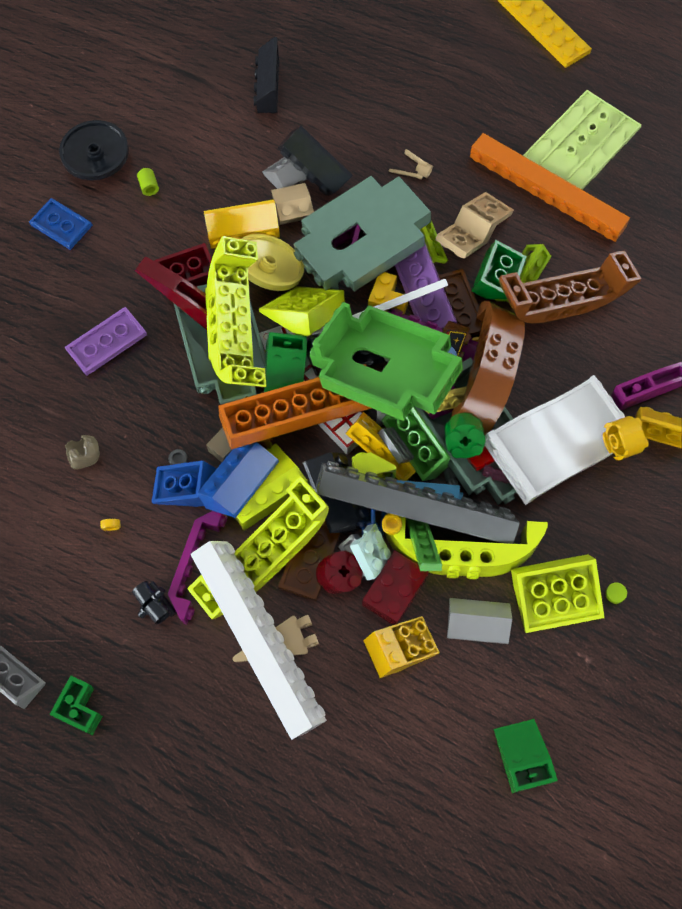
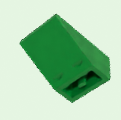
[264,332,307,392]
[493,719,558,794]

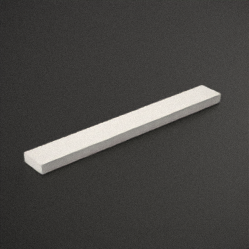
[312,279,448,335]

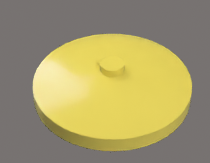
[242,234,304,291]

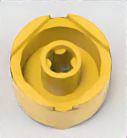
[603,416,648,460]

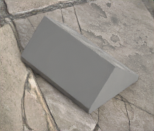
[447,598,512,644]
[0,646,45,709]

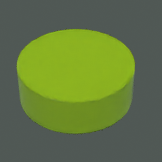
[605,583,627,604]

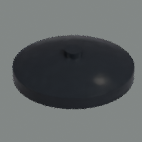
[59,120,129,180]

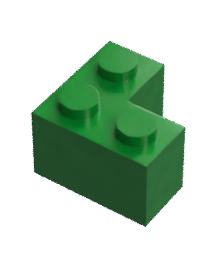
[49,676,103,736]

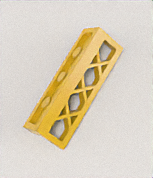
[345,412,416,481]

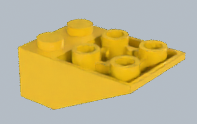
[363,616,440,678]

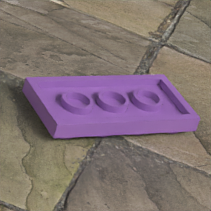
[65,307,147,376]

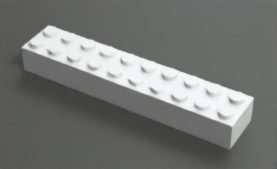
[191,541,327,740]

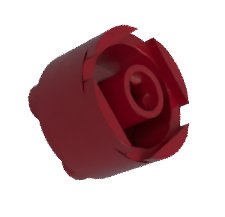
[316,551,363,594]

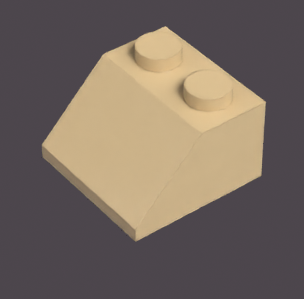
[271,183,314,225]

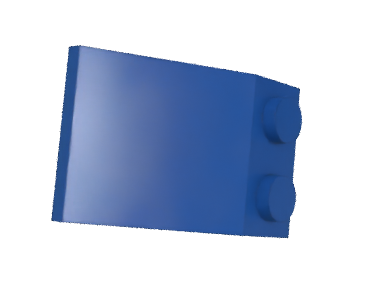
[151,461,217,507]

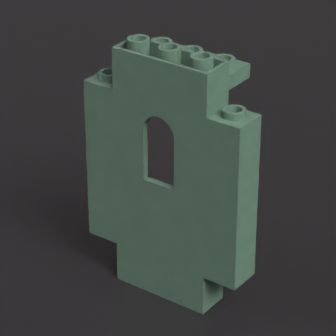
[294,176,431,292]

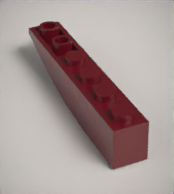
[134,256,207,330]

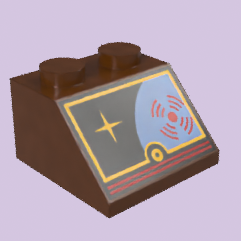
[442,321,471,360]

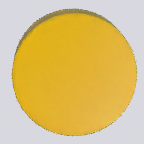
[382,514,402,535]
[100,519,121,531]

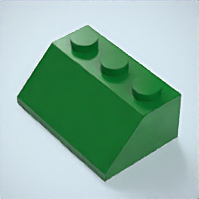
[471,240,527,299]

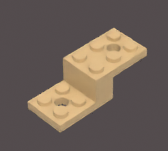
[435,192,514,259]

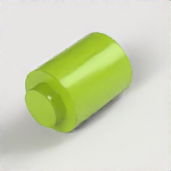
[137,168,159,196]

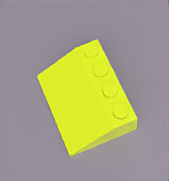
[259,287,345,336]
[235,444,308,531]
[511,554,604,633]

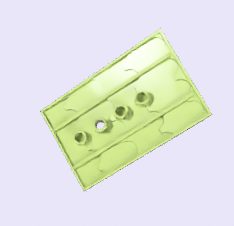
[523,90,641,190]

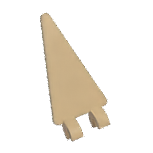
[233,615,319,662]

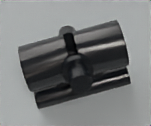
[132,581,177,625]

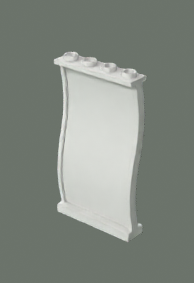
[485,375,625,505]

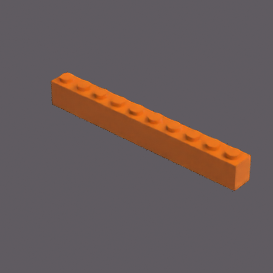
[470,133,630,242]

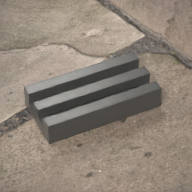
[378,427,414,464]

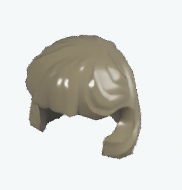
[65,435,100,470]

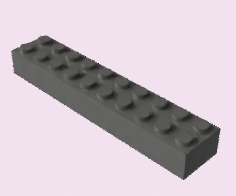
[316,461,520,544]

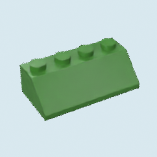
[381,406,450,481]

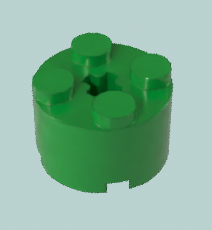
[444,413,485,458]

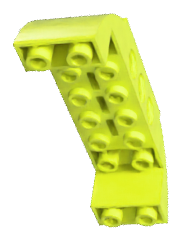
[205,236,266,387]

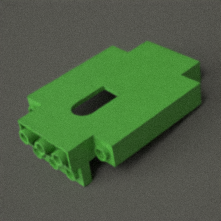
[310,302,463,421]

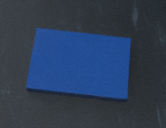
[29,198,93,250]

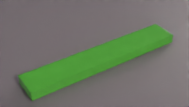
[406,518,442,571]

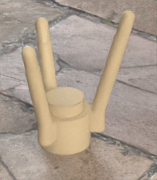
[389,149,433,180]

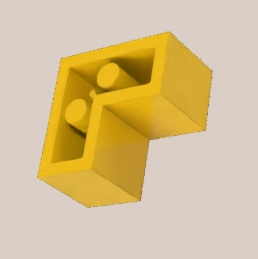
[368,272,408,314]

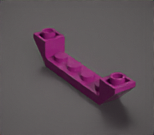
[168,511,227,625]

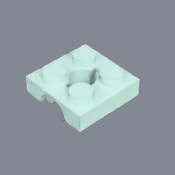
[350,524,391,580]

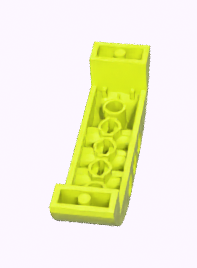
[187,476,329,619]
[385,514,548,579]

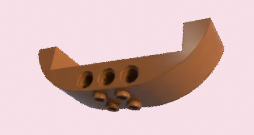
[499,250,642,323]
[450,301,525,435]

